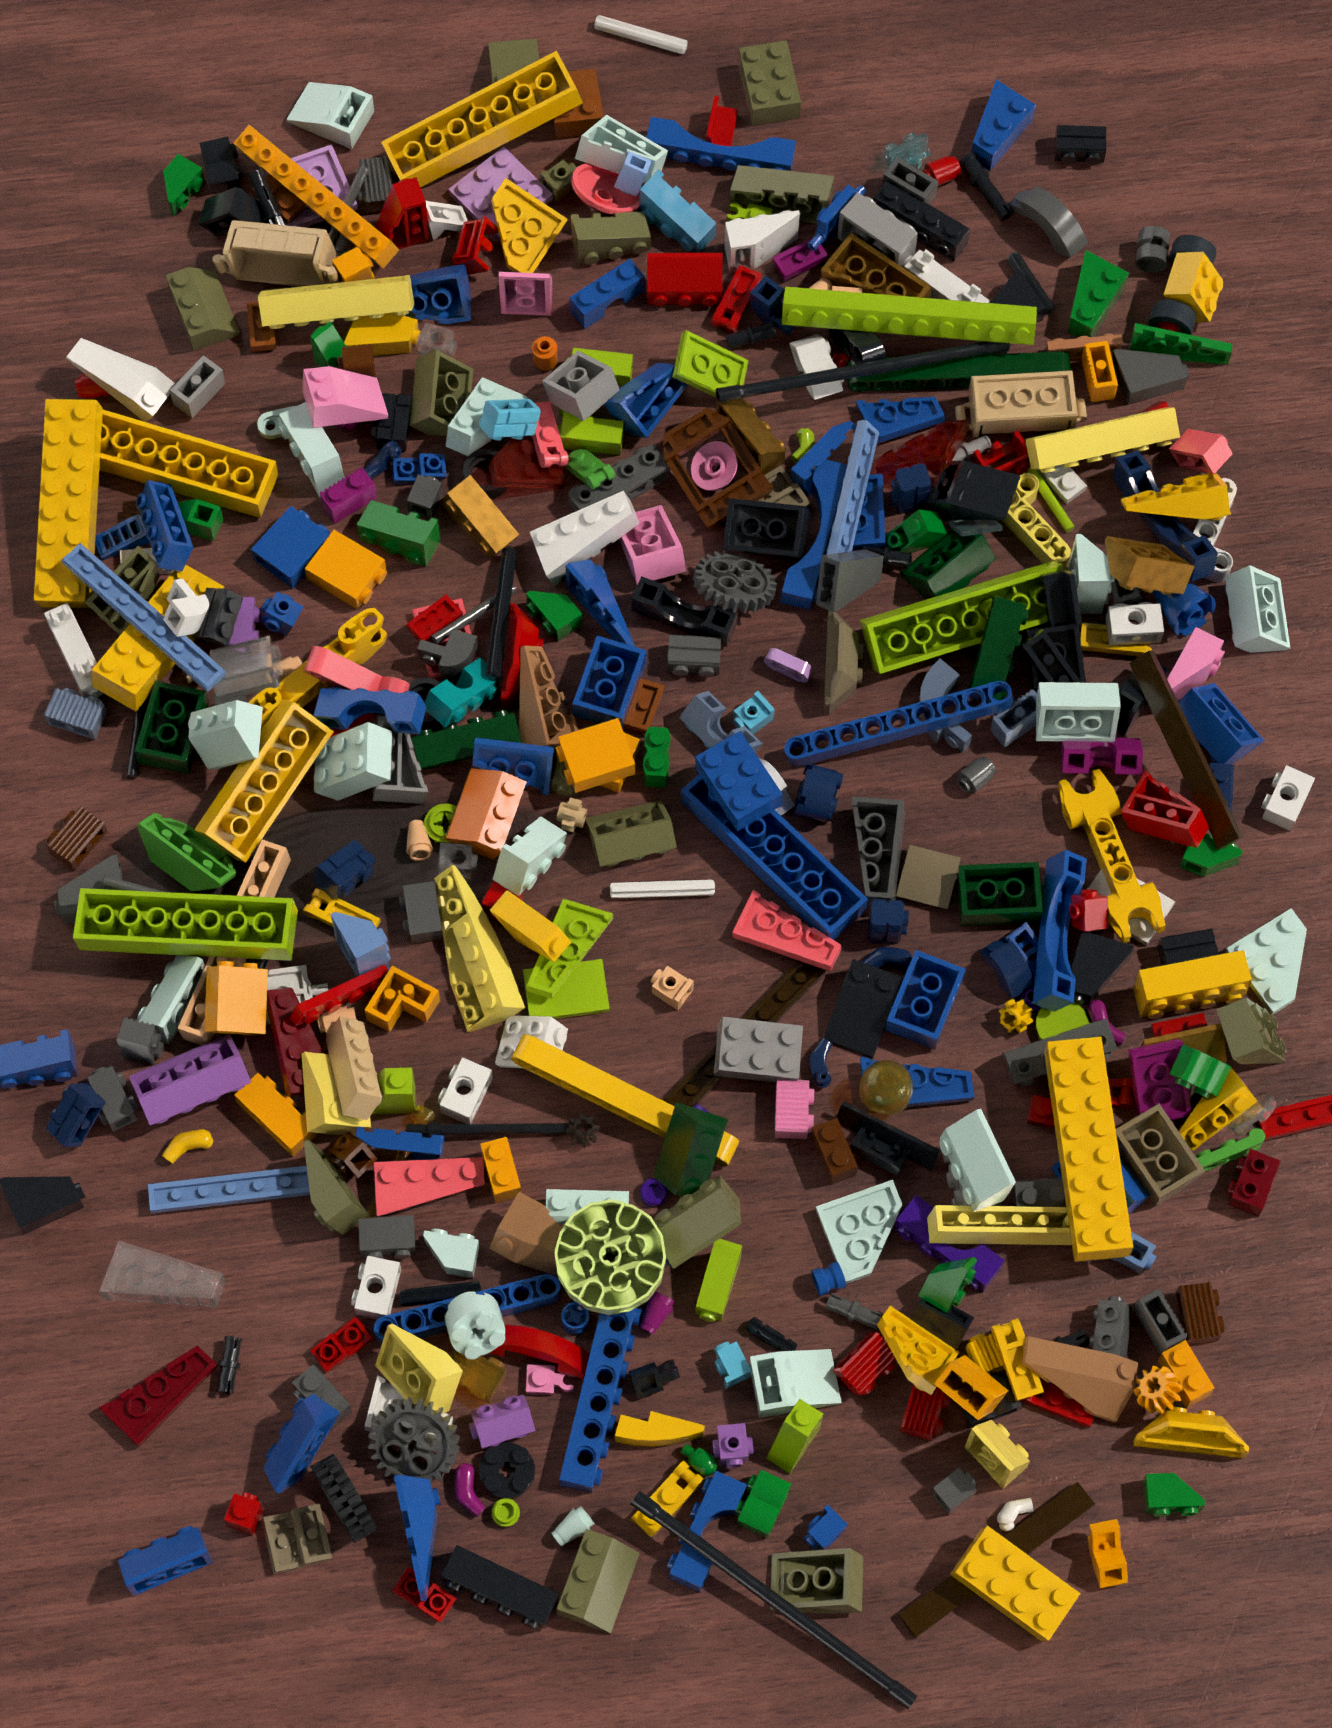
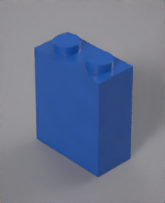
[251,506,330,589]

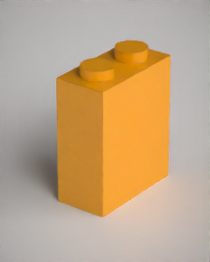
[305,530,387,610]
[555,718,635,793]
[204,961,268,1036]
[934,1355,1009,1420]

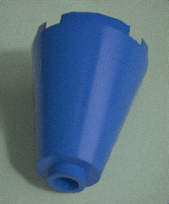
[1152,582,1216,636]

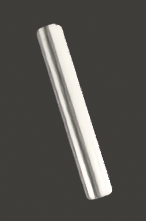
[594,15,688,54]
[610,880,715,898]

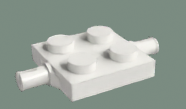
[266,965,328,1025]

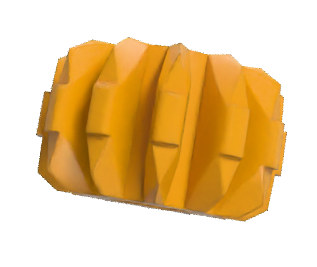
[1133,1365,1183,1415]

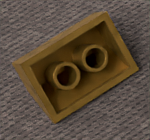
[716,398,786,475]
[1105,536,1195,596]
[1141,1023,1227,1064]

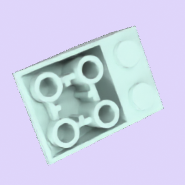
[286,82,374,149]
[749,1349,842,1418]

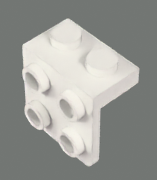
[495,1016,568,1068]

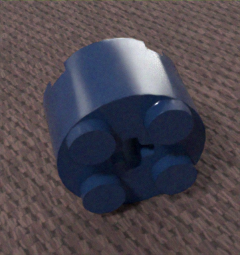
[794,763,843,822]

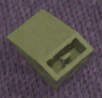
[1216,998,1287,1064]

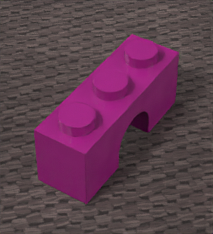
[1060,738,1143,775]

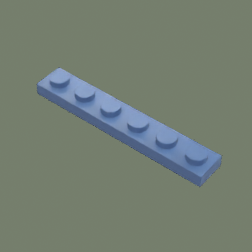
[827,420,879,555]
[148,1166,310,1214]

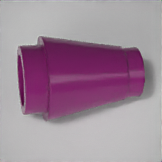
[639,1291,675,1335]

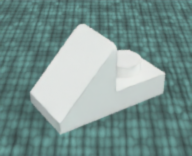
[426,201,468,240]

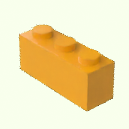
[234,1073,317,1157]

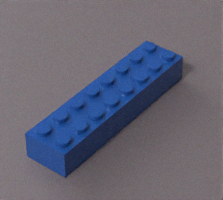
[681,774,868,940]

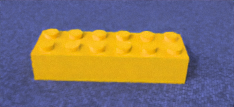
[92,565,224,711]
[195,699,333,863]

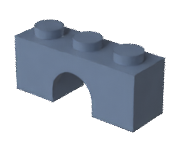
[679,691,763,753]

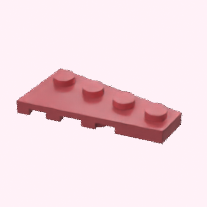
[732,890,841,971]
[373,1157,485,1218]

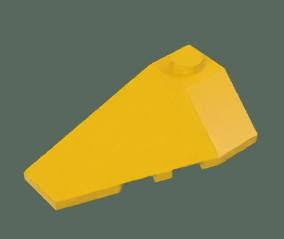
[1121,473,1231,521]

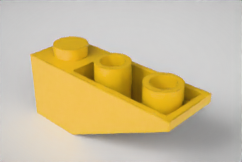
[1179,1069,1258,1151]

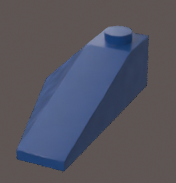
[404,264,471,324]
[565,559,635,647]
[394,1475,441,1602]

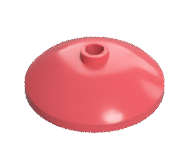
[571,163,640,216]

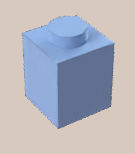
[614,151,651,197]

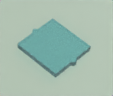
[949,520,1002,536]

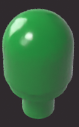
[681,1444,717,1476]

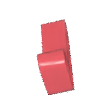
[304,646,410,693]

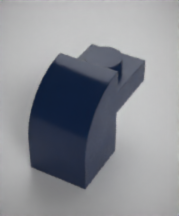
[750,276,797,335]
[979,938,1034,998]

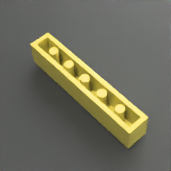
[258,275,414,329]
[1025,407,1180,473]
[927,1205,1072,1245]

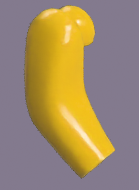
[162,1129,213,1164]

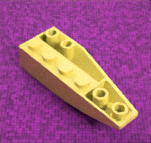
[434,865,525,1032]

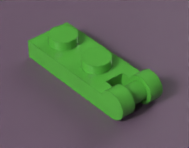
[565,448,616,490]
[1195,1128,1265,1173]

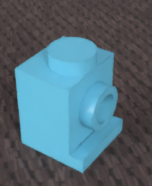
[733,691,775,735]
[714,1341,752,1389]

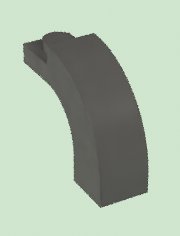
[1008,186,1088,258]

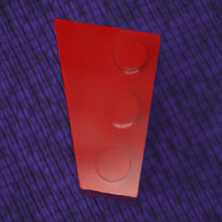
[375,177,430,250]
[1121,771,1209,848]

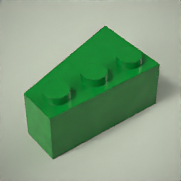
[1067,250,1129,338]
[357,500,440,567]

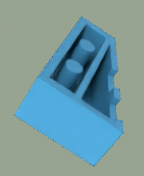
[640,169,717,253]

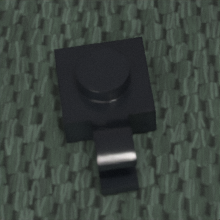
[628,1360,680,1399]

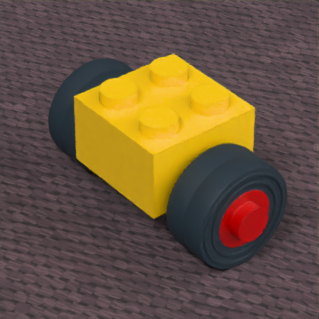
[1148,235,1223,335]

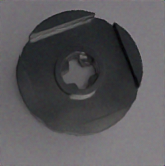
[479,1442,535,1500]

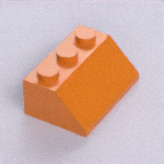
[445,768,526,860]

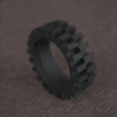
[311,1454,377,1543]

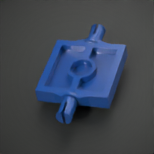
[807,185,866,251]

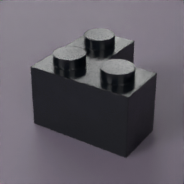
[198,187,268,236]

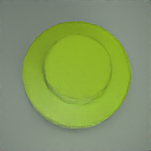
[492,1498,520,1527]

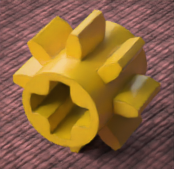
[999,999,1033,1033]

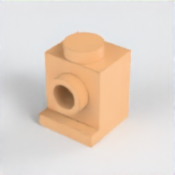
[651,966,694,1010]

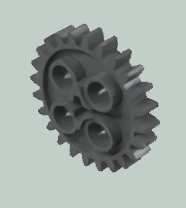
[693,550,777,613]
[368,1397,460,1483]

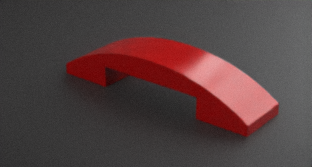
[489,1325,590,1379]

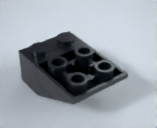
[926,461,1020,521]

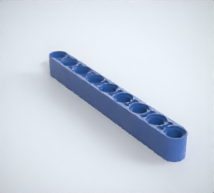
[784,681,1013,767]

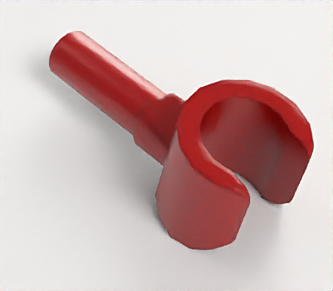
[833,353,851,368]

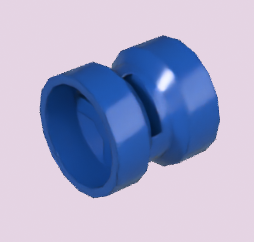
[811,1261,846,1296]
[561,1302,589,1335]

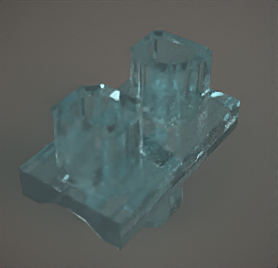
[884,132,931,169]

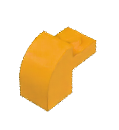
[1087,1519,1128,1588]

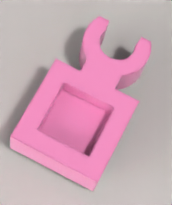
[526,1364,574,1395]

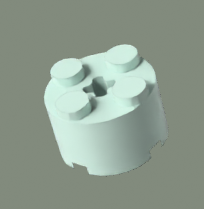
[445,1291,505,1359]

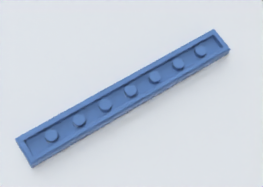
[62,543,227,692]

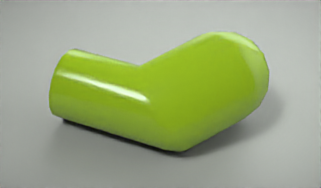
[791,428,815,464]

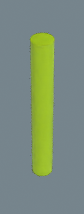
[1027,468,1075,533]

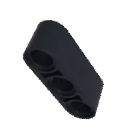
[829,329,885,364]

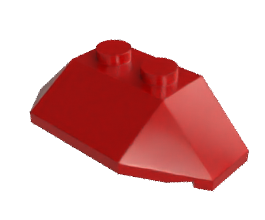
[501,603,544,709]

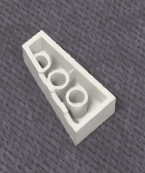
[530,491,639,586]

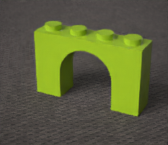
[557,348,633,455]

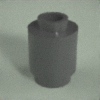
[957,757,996,794]

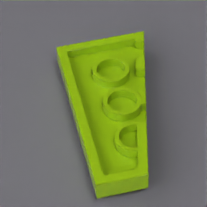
[527,899,613,999]

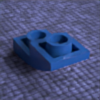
[391,453,447,485]

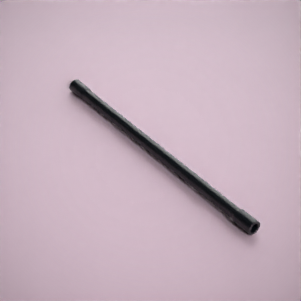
[716,341,1010,403]
[630,1491,918,1710]

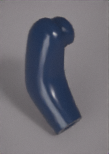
[363,441,402,480]
[861,947,912,969]
[808,1038,833,1088]

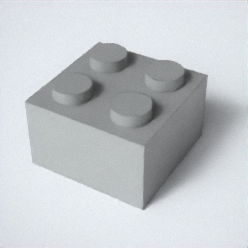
[542,351,619,421]

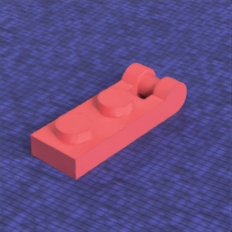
[532,401,568,468]

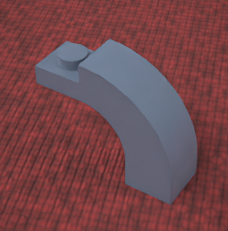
[919,659,972,752]

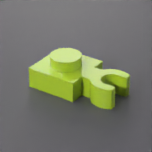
[727,203,773,222]

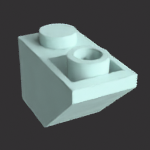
[423,1229,480,1278]

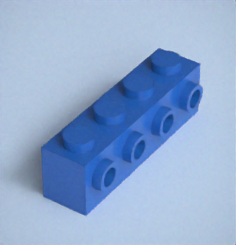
[136,480,193,571]

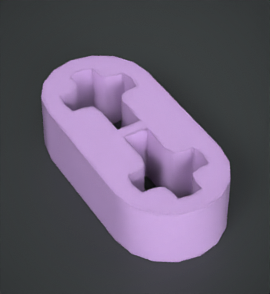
[764,648,814,683]

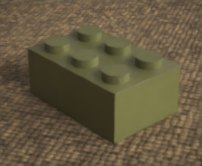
[738,40,801,126]

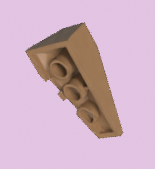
[519,646,578,753]
[489,1192,565,1276]
[1022,1336,1138,1422]

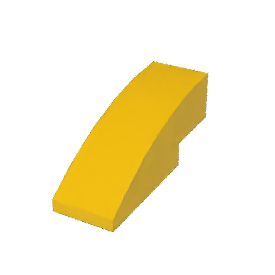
[615,1411,705,1447]

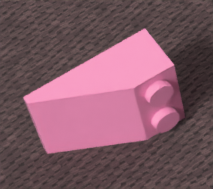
[499,272,553,316]
[302,366,388,428]
[619,505,686,585]
[1167,627,1225,700]

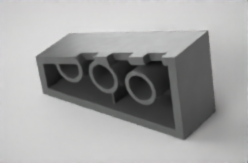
[851,796,906,908]

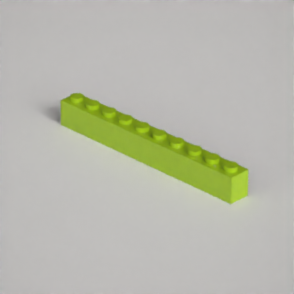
[782,287,1037,345]

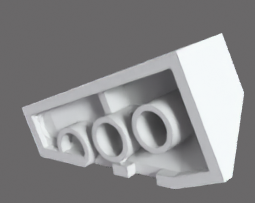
[65,338,175,422]

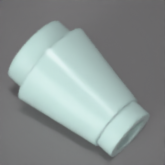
[552,1506,595,1546]

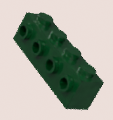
[968,595,1029,701]
[412,710,522,771]

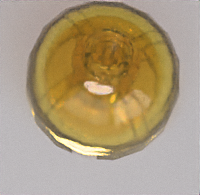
[859,1060,913,1116]

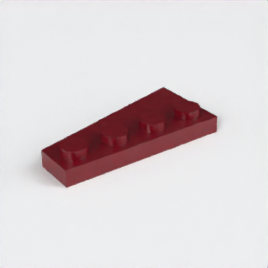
[266,988,324,1096]
[99,1346,218,1447]

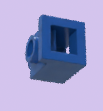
[803,1505,848,1550]

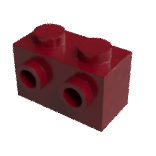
[1227,1149,1281,1217]

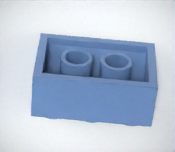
[331,912,391,977]

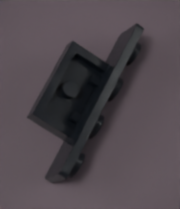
[836,1102,940,1175]

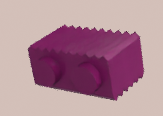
[320,467,377,524]

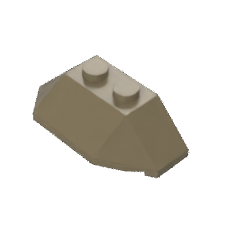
[824,610,863,715]

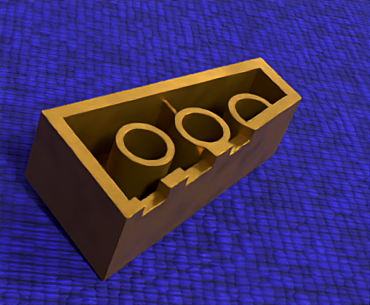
[821,233,931,298]

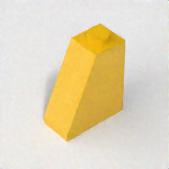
[344,313,421,356]
[490,890,571,962]

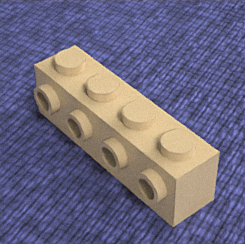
[326,1016,382,1120]

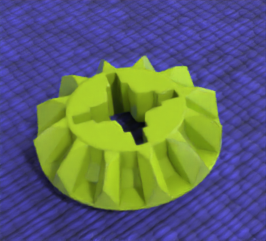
[424,803,457,845]

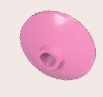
[691,441,738,491]

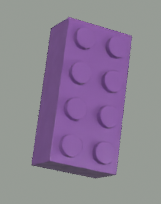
[129,1034,251,1125]

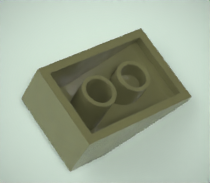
[488,38,539,84]
[304,1140,369,1235]
[770,1548,863,1614]

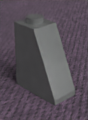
[1112,349,1189,405]
[816,549,884,612]
[54,855,123,924]

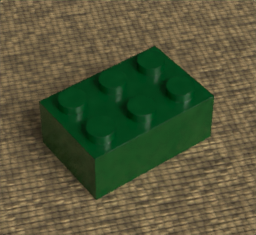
[135,681,209,774]
[956,862,1043,926]

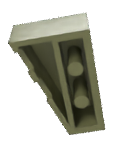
[571,212,651,265]
[85,546,163,635]

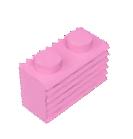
[775,1079,814,1139]

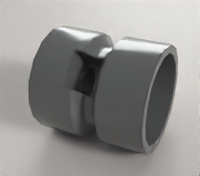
[1135,226,1170,273]

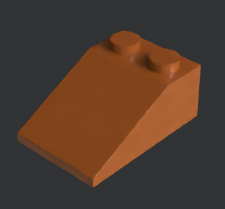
[553,68,604,139]

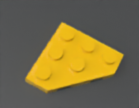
[491,178,568,273]
[877,1306,959,1395]

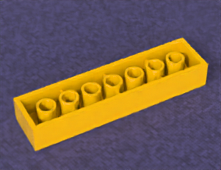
[381,51,583,187]
[34,399,103,608]
[99,410,278,518]
[1044,1037,1133,1262]

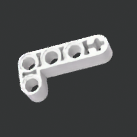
[1193,478,1237,583]

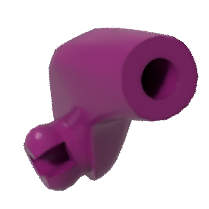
[1088,1000,1126,1046]
[455,1463,486,1517]

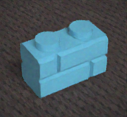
[479,399,541,440]

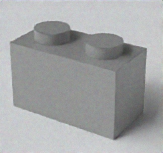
[170,355,225,418]

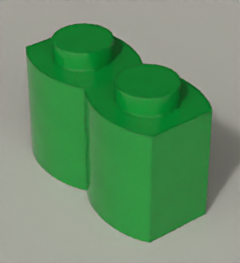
[643,727,671,788]
[1170,1044,1231,1098]
[735,1470,792,1538]

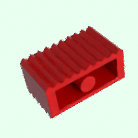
[833,1332,896,1395]
[900,1384,950,1441]

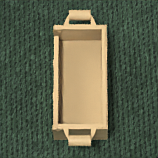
[213,220,340,287]
[955,371,1087,438]

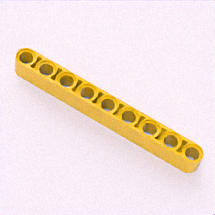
[511,1034,739,1167]

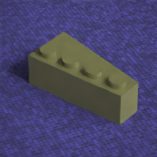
[730,165,835,224]

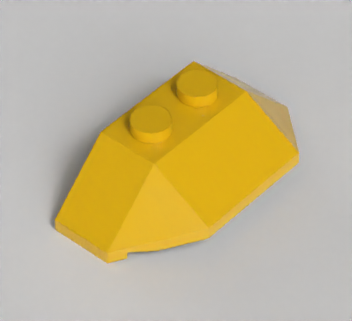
[1133,1407,1249,1458]

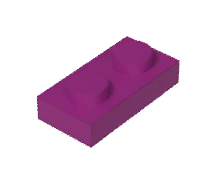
[772,237,828,281]

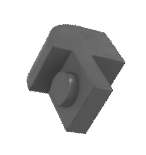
[418,629,478,677]

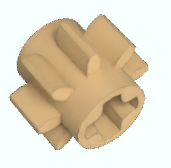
[556,797,587,832]

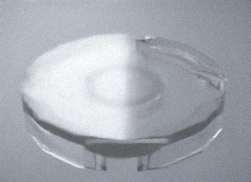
[1227,1091,1277,1135]

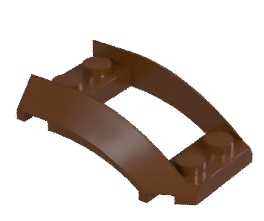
[663,407,773,529]

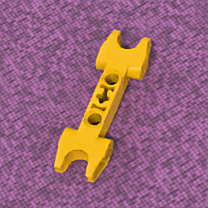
[248,608,387,729]
[1058,769,1166,943]

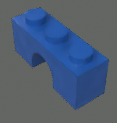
[569,259,645,330]

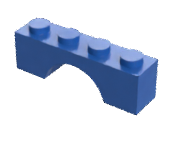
[314,687,427,734]
[667,1471,747,1592]

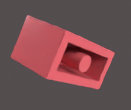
[1169,429,1233,474]

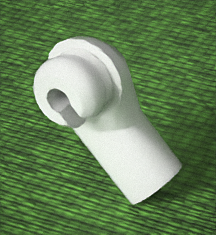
[997,1498,1033,1531]

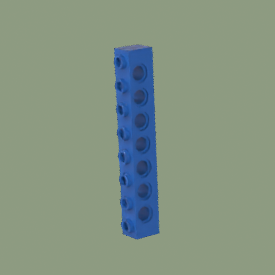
[559,1308,642,1493]

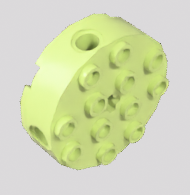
[554,1199,666,1315]

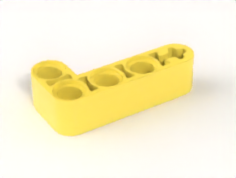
[1002,473,1071,570]

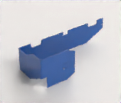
[790,421,856,497]
[356,1127,445,1160]

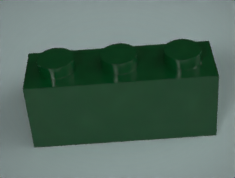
[900,526,996,600]
[653,1102,728,1197]

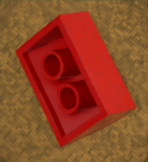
[647,253,722,306]

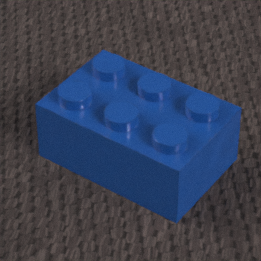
[572,636,647,729]
[695,731,783,831]
[885,950,966,1050]

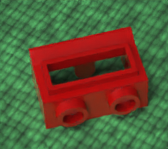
[452,216,499,275]
[971,430,1030,474]

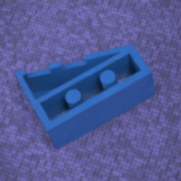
[971,79,1036,171]
[604,363,688,438]
[0,1029,78,1089]

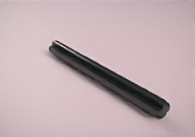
[486,546,517,680]

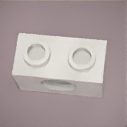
[1106,602,1164,646]
[1261,765,1315,831]
[438,1058,493,1124]
[351,1256,401,1320]

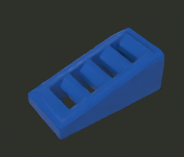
[95,514,150,561]
[1003,922,1039,980]

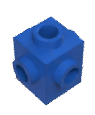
[260,592,304,637]

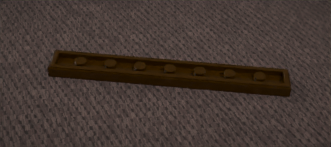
[1129,650,1243,850]
[663,961,828,1107]
[898,1482,1095,1639]

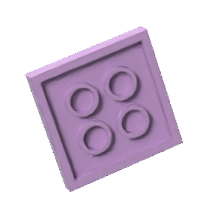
[262,145,358,227]
[448,147,553,242]

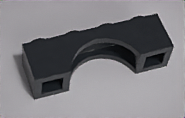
[632,576,737,647]

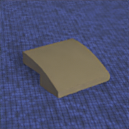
[758,465,810,507]
[896,845,961,909]
[261,1504,332,1574]

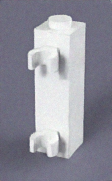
[903,250,990,303]
[44,603,103,698]

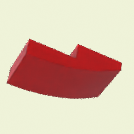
[310,1316,375,1373]
[391,1567,456,1623]

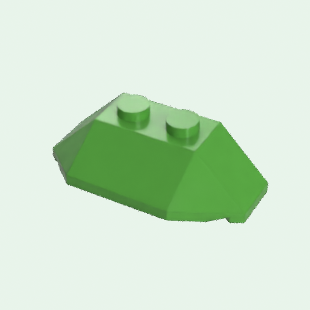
[137,813,236,891]

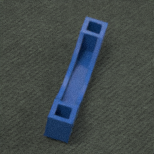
[646,117,796,171]
[780,460,847,610]
[1033,850,1087,1012]

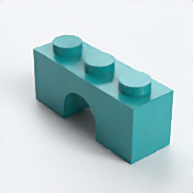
[425,658,502,727]

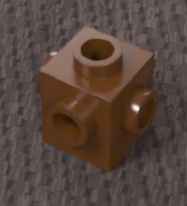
[329,1132,377,1178]

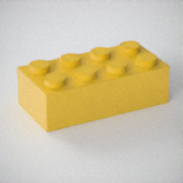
[1133,950,1252,1019]
[950,1526,1081,1642]

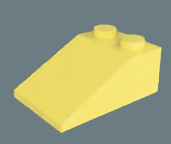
[301,1052,371,1135]
[375,1324,463,1414]
[965,1420,1030,1489]

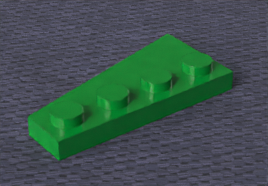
[1129,323,1232,365]

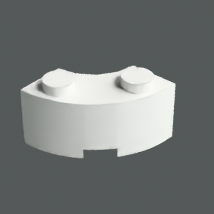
[789,334,844,400]

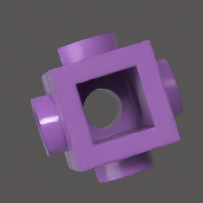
[712,1423,753,1468]

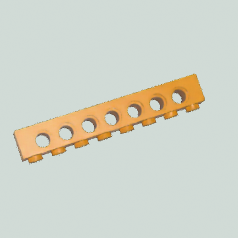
[233,125,399,269]

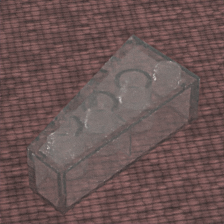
[99,1241,226,1307]

